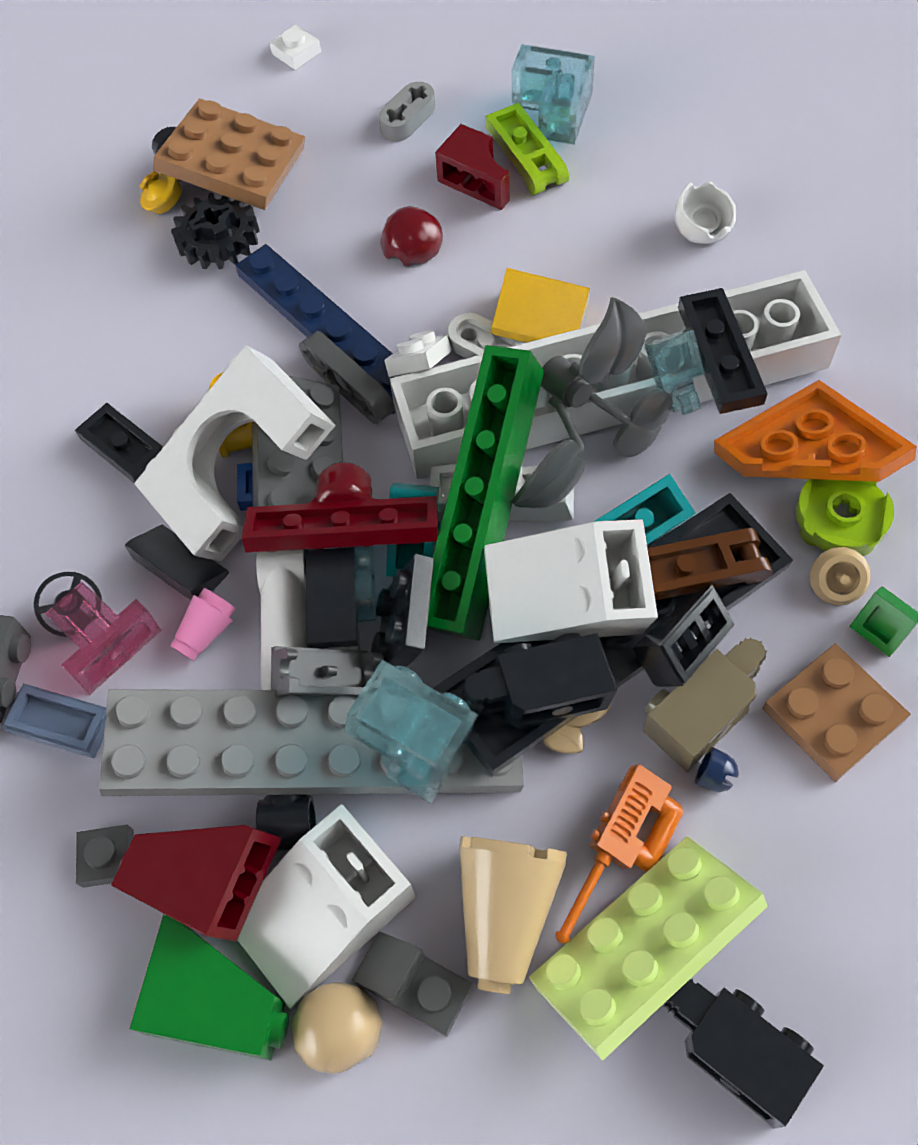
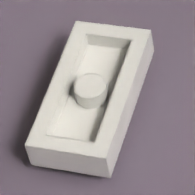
[384,330,452,377]

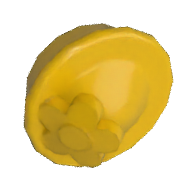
[139,171,182,214]

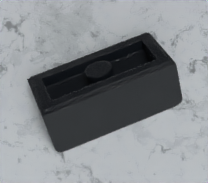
[125,524,229,601]

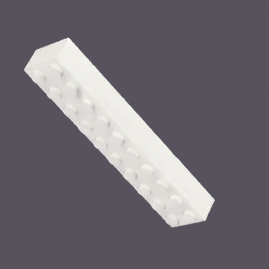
[390,270,842,479]

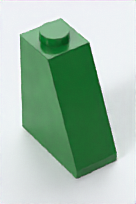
[129,914,289,1061]

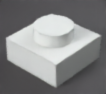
[269,24,321,70]

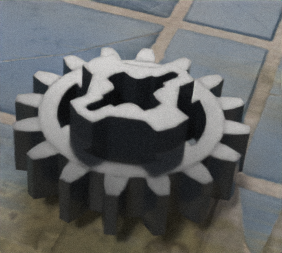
[171,193,260,269]

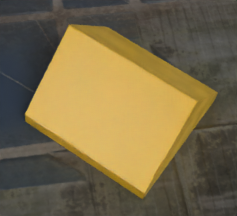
[490,268,590,343]

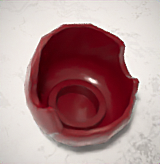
[380,206,443,267]

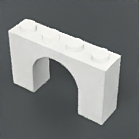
[134,345,336,562]

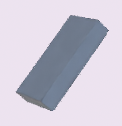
[1,683,107,758]

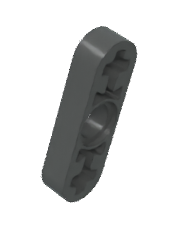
[299,331,395,424]

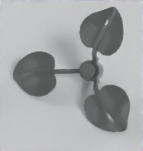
[510,297,673,508]

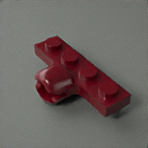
[242,462,438,553]

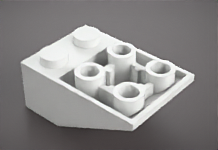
[484,519,658,643]
[237,804,416,1010]

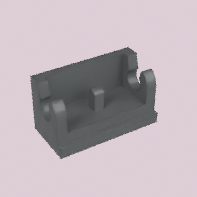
[271,646,386,696]

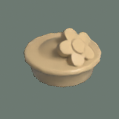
[810,547,871,606]

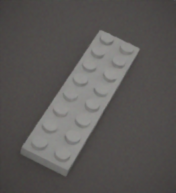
[99,689,524,796]

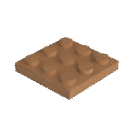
[153,98,305,210]

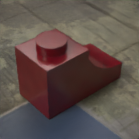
[435,124,510,210]

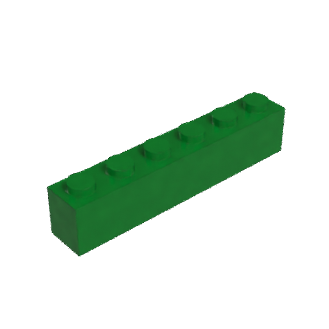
[427,345,544,641]

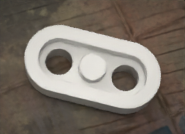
[448,313,524,359]

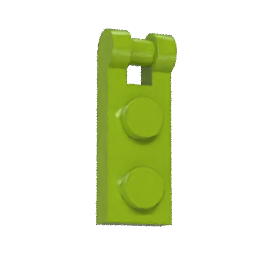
[485,102,569,196]

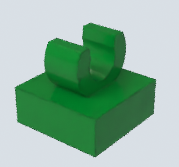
[849,586,918,657]

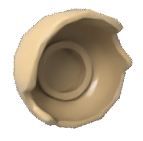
[291,982,383,1074]

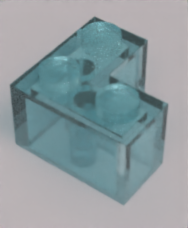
[512,44,595,145]
[344,660,478,804]

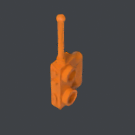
[555,764,683,944]

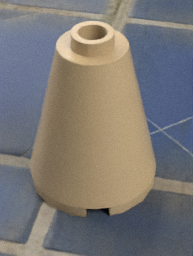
[459,836,567,994]

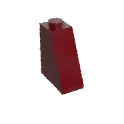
[111,825,282,941]

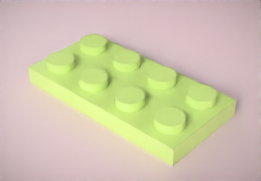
[529,836,768,1061]

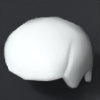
[675,181,736,244]

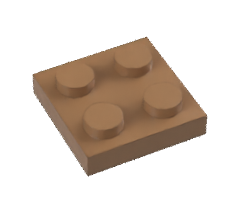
[762,643,911,782]

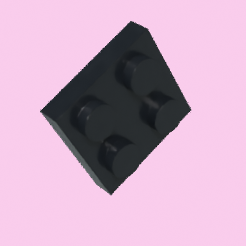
[371,554,434,682]

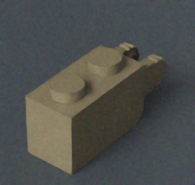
[643,637,767,773]

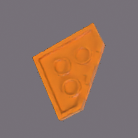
[714,380,917,482]

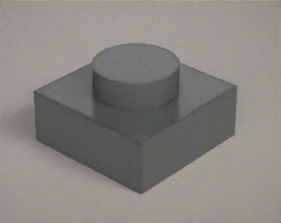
[76,824,134,888]

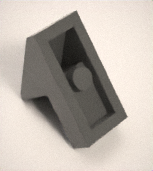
[352,931,473,1037]

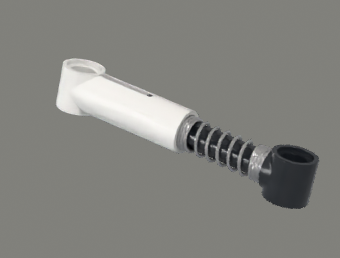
[256,549,316,851]

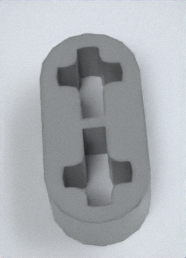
[379,82,435,141]

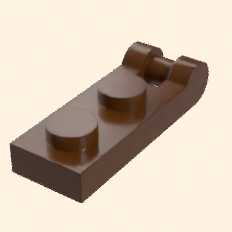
[647,528,773,601]

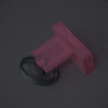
[33,572,162,695]

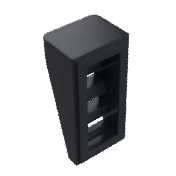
[633,585,735,687]

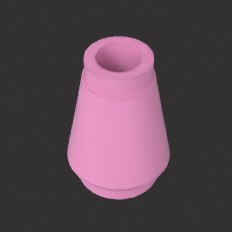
[170,588,236,661]

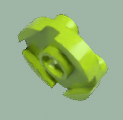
[795,479,894,556]

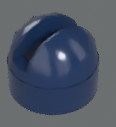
[695,747,739,792]

